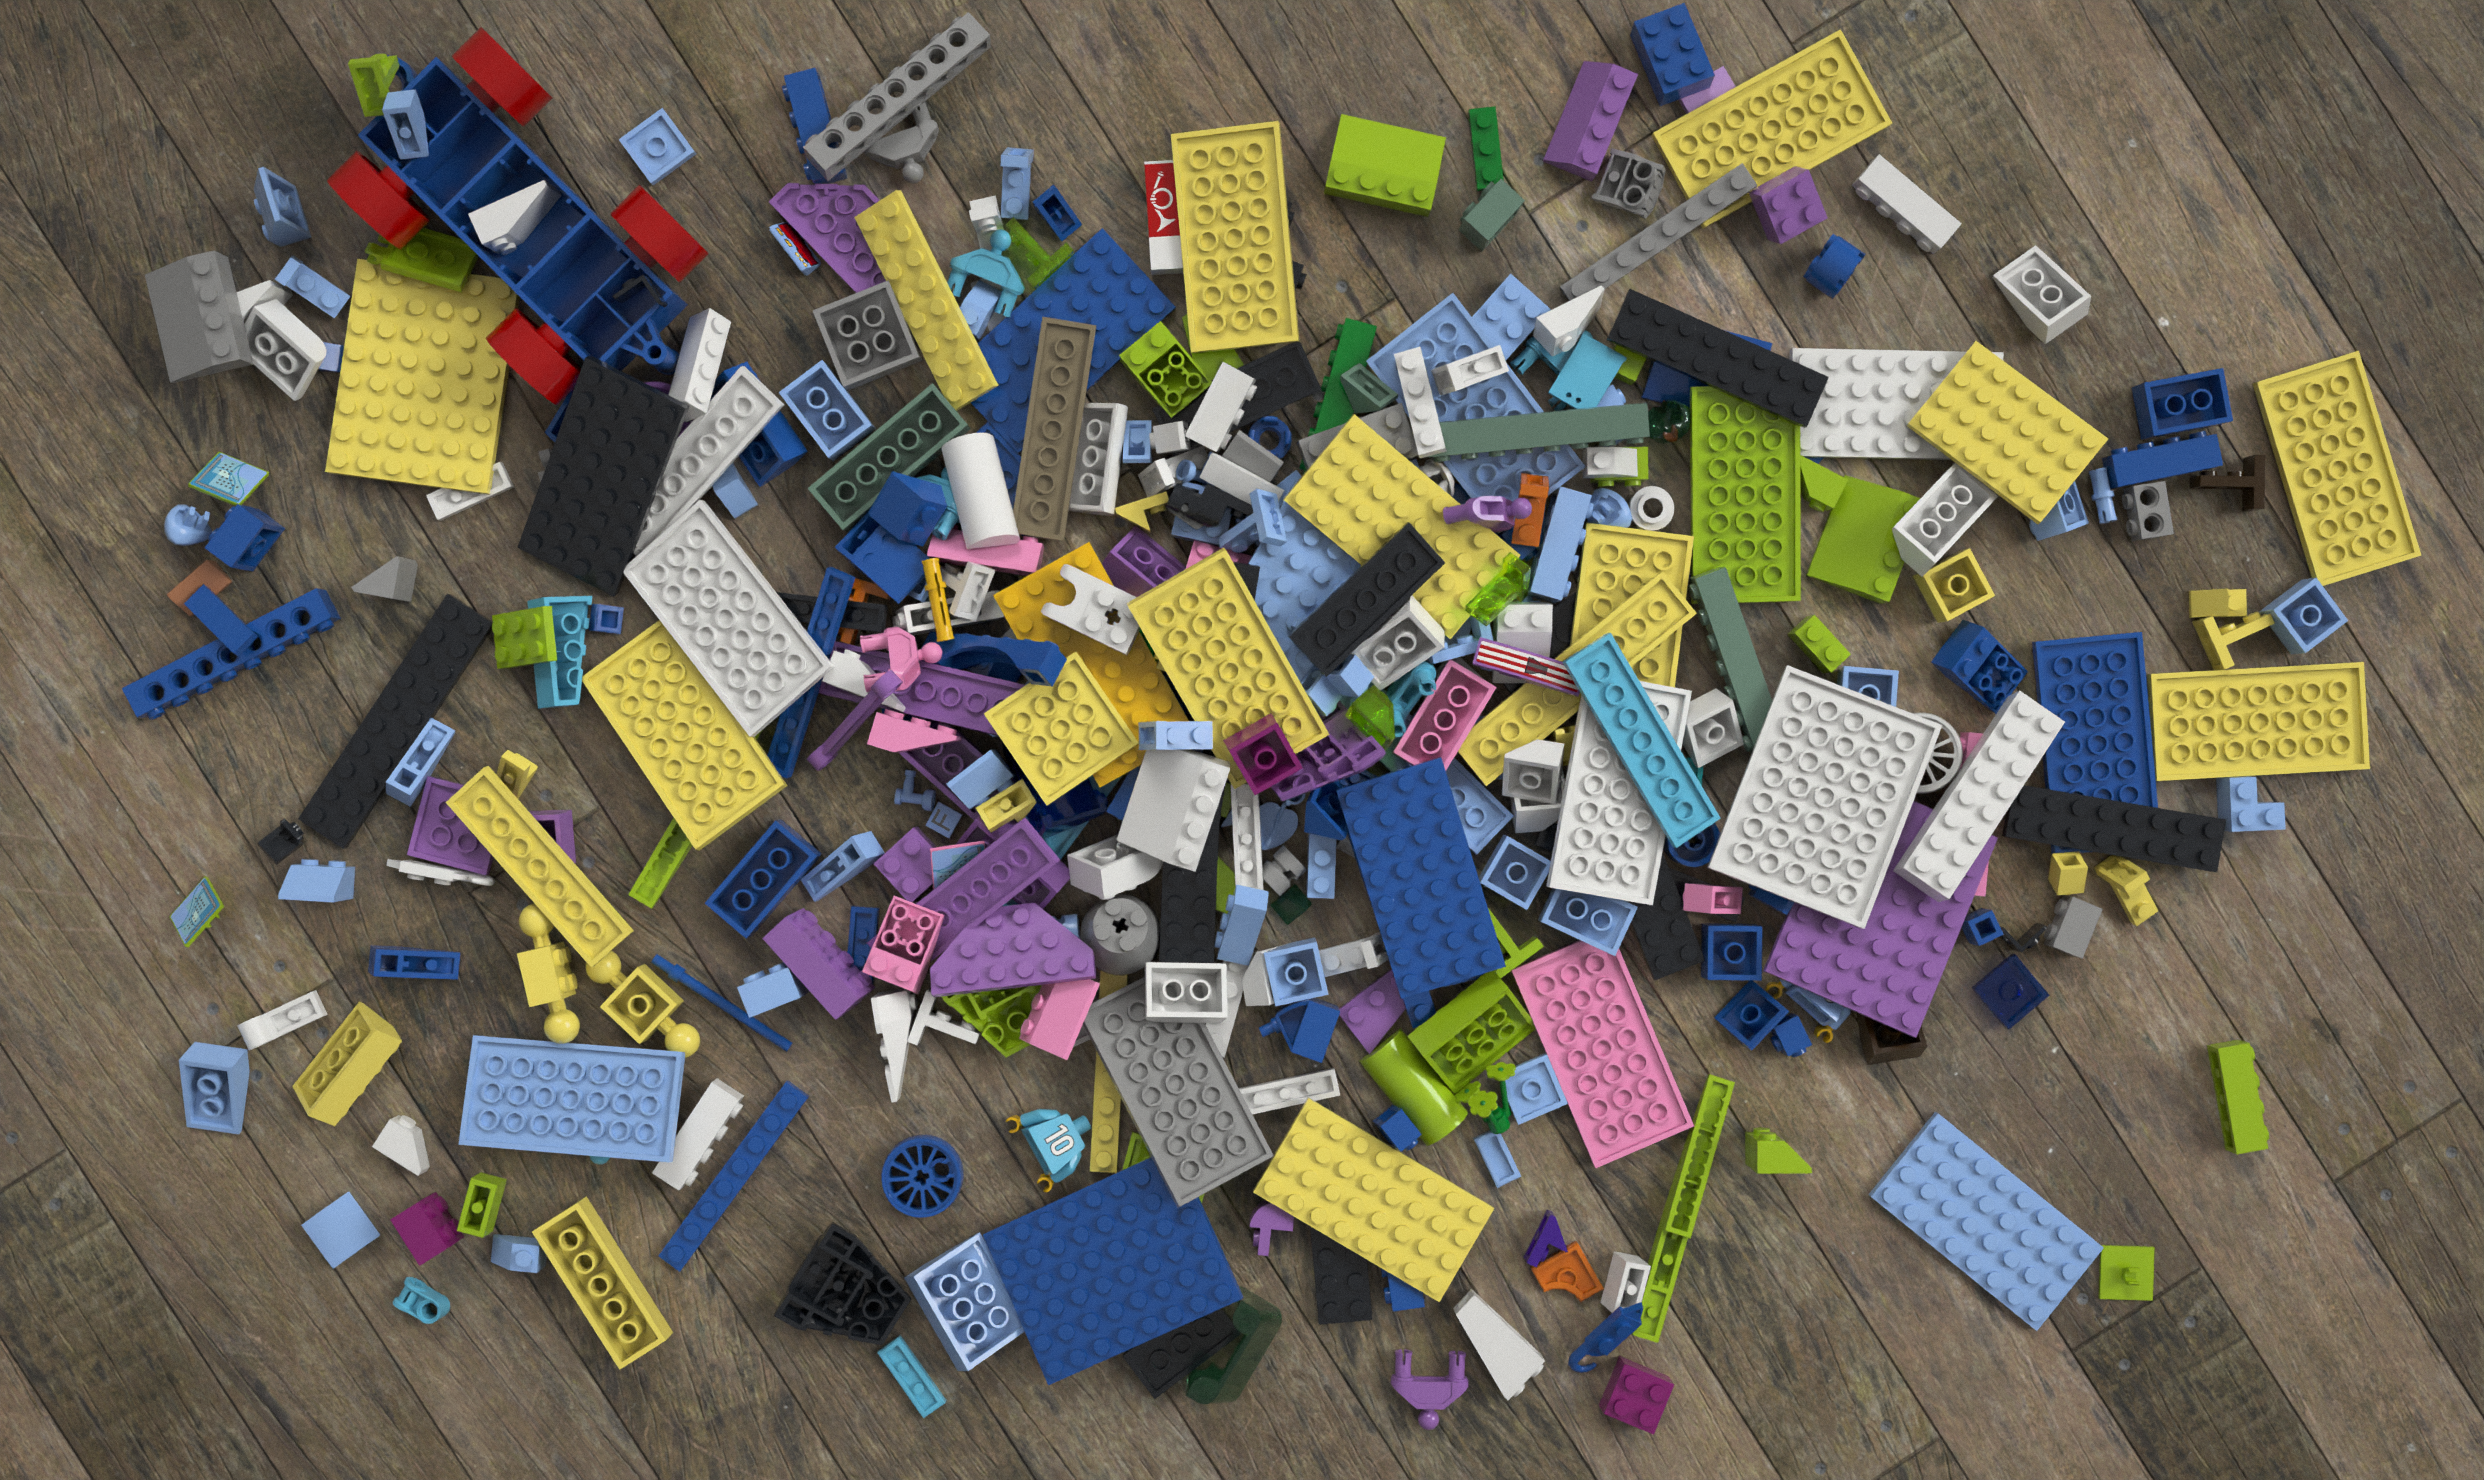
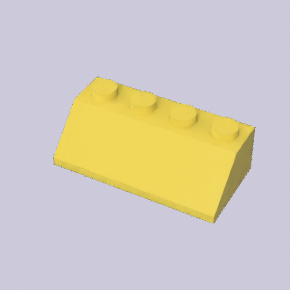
[292,1002,402,1126]

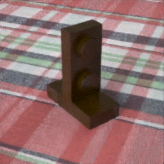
[2190,455,2266,511]

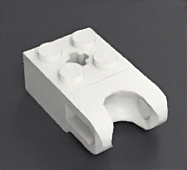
[1041,564,1141,656]

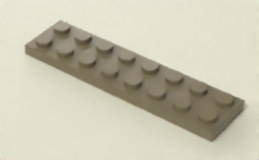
[1013,317,1096,541]

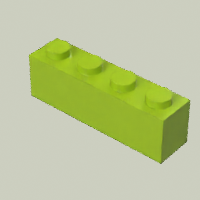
[2207,1040,2269,1154]

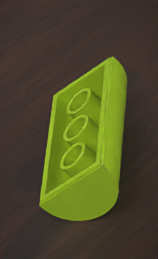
[1359,1028,1468,1146]

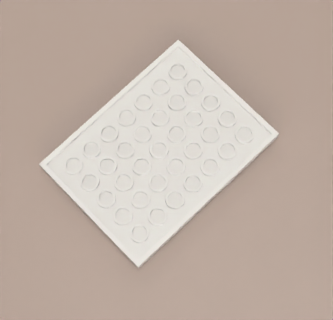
[1707,665,1942,929]

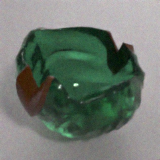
[1648,400,1691,444]

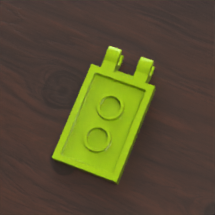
[365,228,479,292]

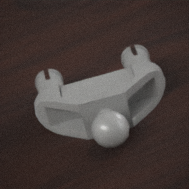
[859,101,939,184]

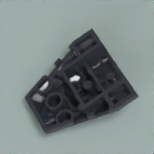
[774,1222,911,1345]

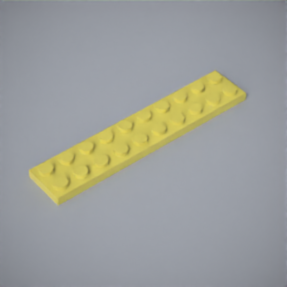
[1458,571,1697,786]

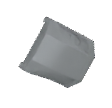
[1592,148,1666,219]

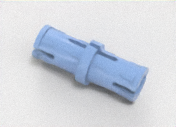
[2089,468,2117,524]

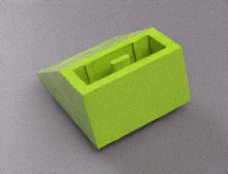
[1119,321,1212,418]

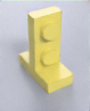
[2192,612,2275,670]
[2094,855,2158,926]

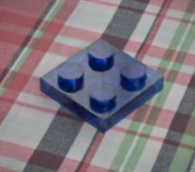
[1971,953,2050,1030]

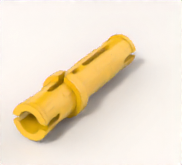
[921,558,955,642]

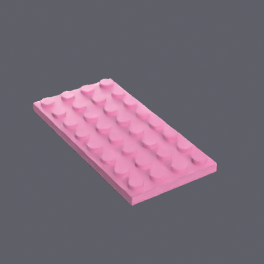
[1511,940,1694,1168]

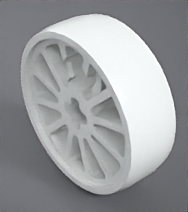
[1912,713,1963,794]

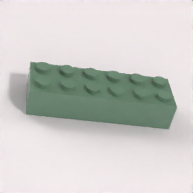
[808,383,971,533]

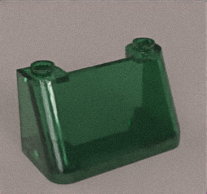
[1186,1286,1282,1404]

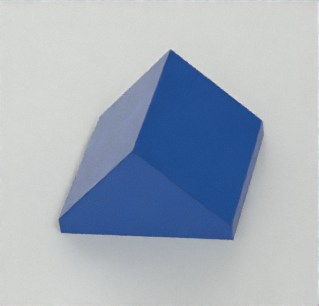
[1304,781,1348,840]
[1714,980,1789,1051]

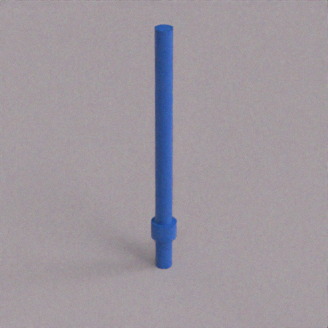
[651,954,793,1052]

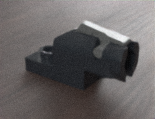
[1166,483,1253,530]

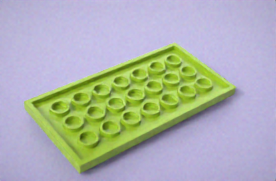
[1690,386,1801,604]

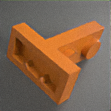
[1511,473,1549,547]
[838,578,891,645]

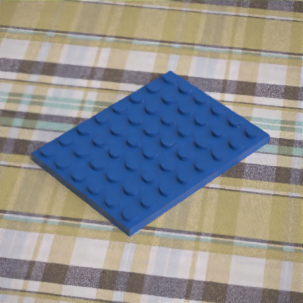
[983,1157,1243,1385]

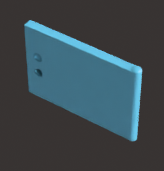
[1548,333,1627,409]

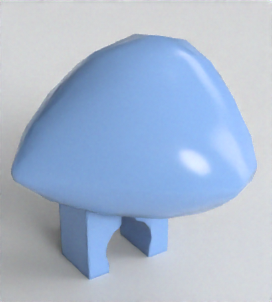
[1587,488,1632,528]
[164,504,212,546]

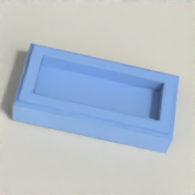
[1473,1130,1521,1188]

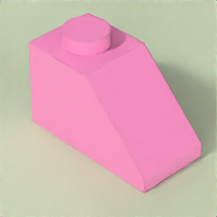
[1683,883,1743,914]

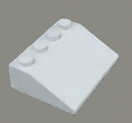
[1116,749,1230,872]

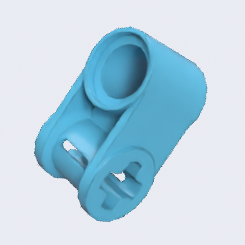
[392,1277,450,1324]

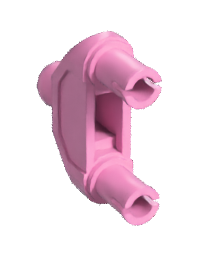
[860,627,943,692]

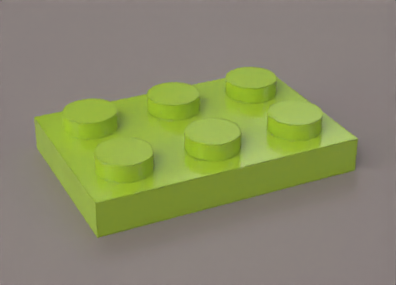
[492,606,557,669]

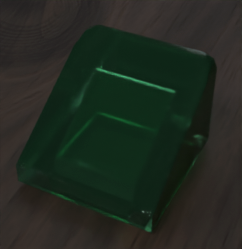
[1270,884,1312,925]

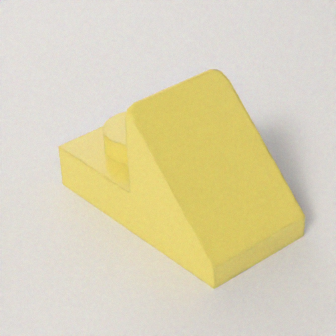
[1115,492,1169,533]
[2189,589,2247,618]
[496,750,538,799]
[976,779,1037,833]

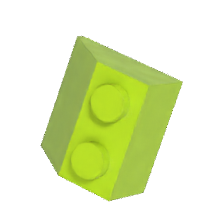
[1745,1127,1812,1174]

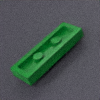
[1468,106,1504,192]

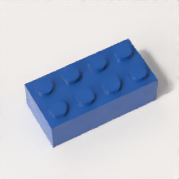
[705,819,822,939]

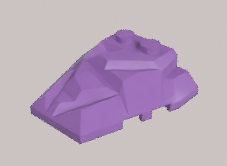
[1271,700,1386,801]

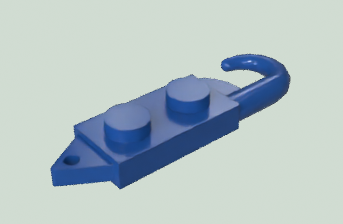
[1568,1302,1643,1373]

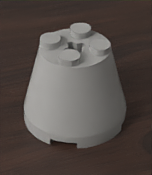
[1080,894,1161,976]

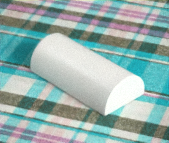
[1069,403,1128,516]
[941,433,1020,549]

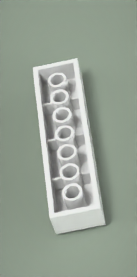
[1893,691,2065,902]

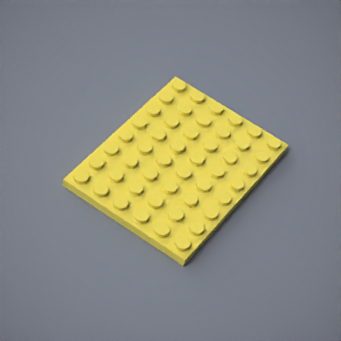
[325,259,520,495]

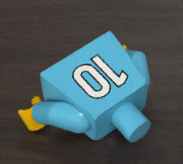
[1005,1109,1091,1192]

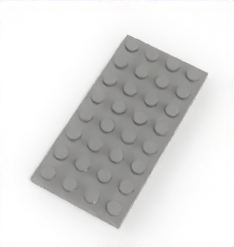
[1083,977,1274,1208]

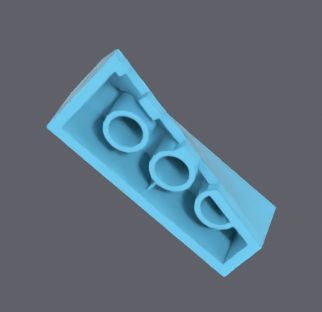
[527,596,592,709]

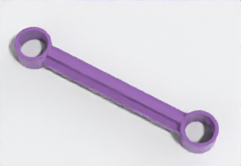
[807,669,903,772]

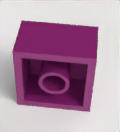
[1223,713,1303,795]
[390,1192,464,1266]
[1599,1356,1674,1435]

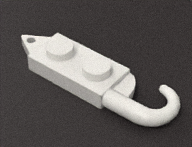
[387,859,495,886]

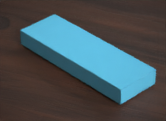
[877,1335,946,1418]

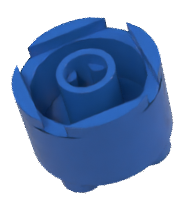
[1803,234,1866,299]
[1663,823,1721,867]

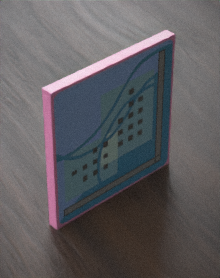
[930,840,985,890]

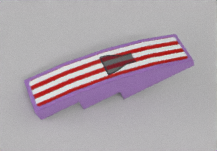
[1472,637,1580,697]

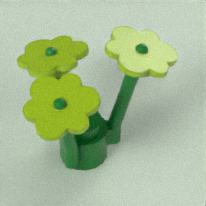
[1455,1062,1516,1134]

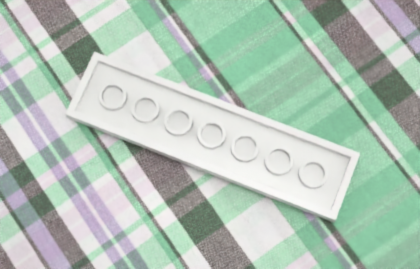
[634,366,784,556]

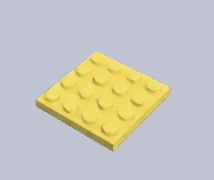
[984,652,1139,806]

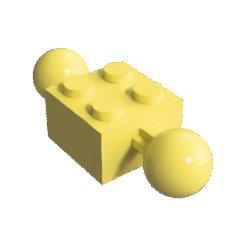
[517,903,580,1044]
[586,951,700,1058]

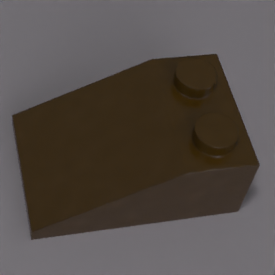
[1856,1012,1927,1065]

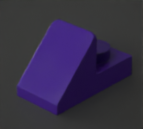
[1523,1209,1568,1267]

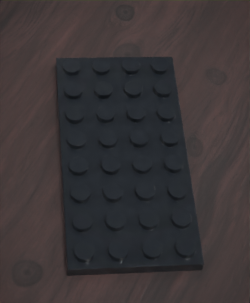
[517,355,689,597]

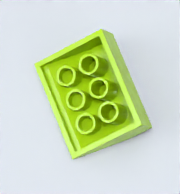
[1324,114,1446,217]
[1806,475,1921,604]
[1407,970,1535,1094]

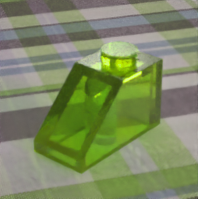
[1345,685,1395,752]

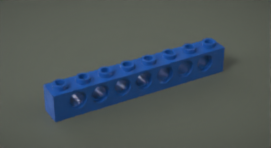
[122,588,341,720]

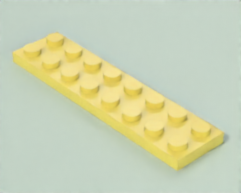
[854,190,999,411]
[445,766,634,968]

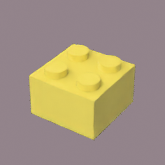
[1913,548,1995,623]

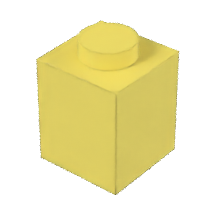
[2048,851,2088,895]

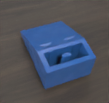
[835,511,930,604]
[1931,620,2028,714]

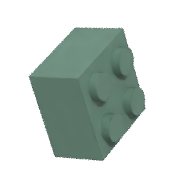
[1459,179,1525,251]

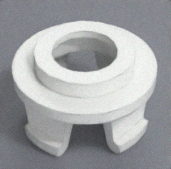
[1419,458,1454,497]
[1628,486,1674,531]

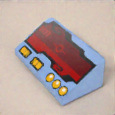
[769,222,821,276]

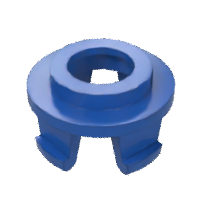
[1248,416,1292,459]

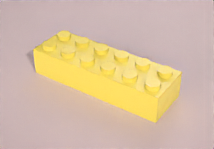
[532,1196,673,1370]

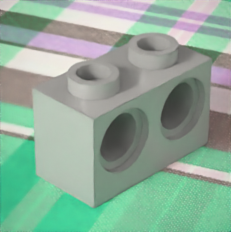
[2122,481,2174,541]

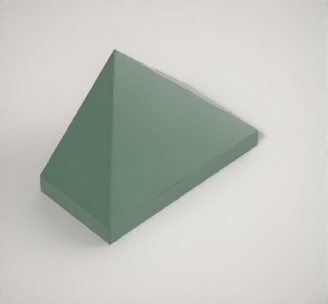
[1340,363,1398,413]

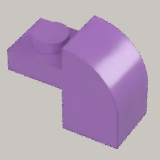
[1249,1200,1294,1256]

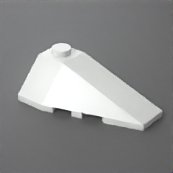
[871,989,918,1103]

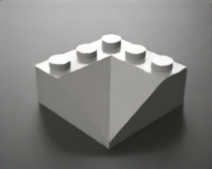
[813,280,923,390]

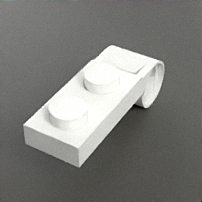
[237,990,328,1050]

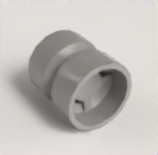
[1262,845,1307,896]

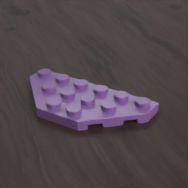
[769,183,886,293]
[930,903,1096,997]

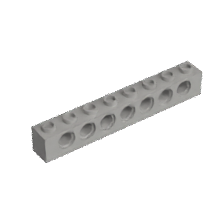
[803,12,991,181]

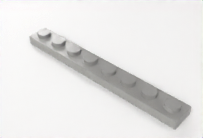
[1560,163,1757,301]

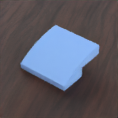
[301,1192,380,1269]

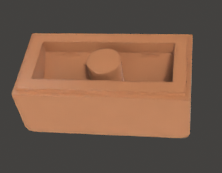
[167,560,233,617]

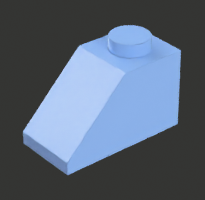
[382,89,429,159]
[960,280,1002,341]
[491,1234,547,1273]

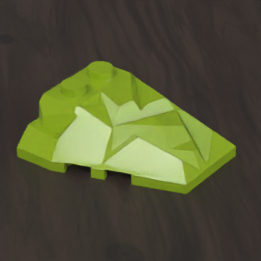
[941,985,1042,1058]

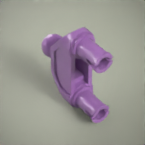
[1443,496,1532,533]
[1391,1349,1469,1430]

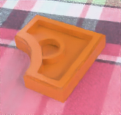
[1530,1241,1604,1302]

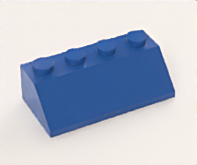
[710,362,808,487]

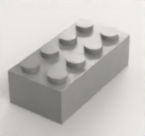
[1297,403,1419,470]

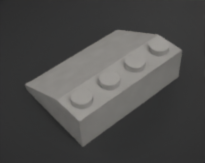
[145,251,253,383]

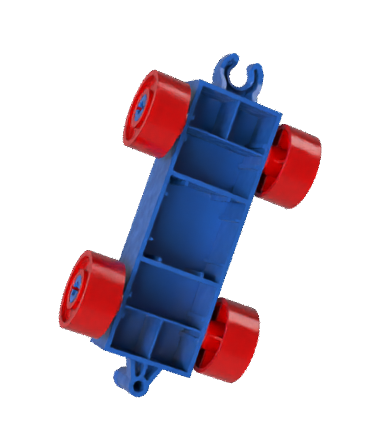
[327,27,709,405]

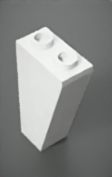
[892,590,1004,636]
[1453,1289,1545,1400]

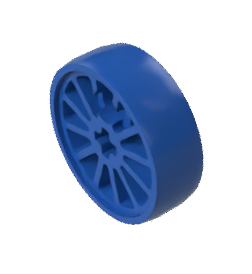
[881,1134,964,1218]

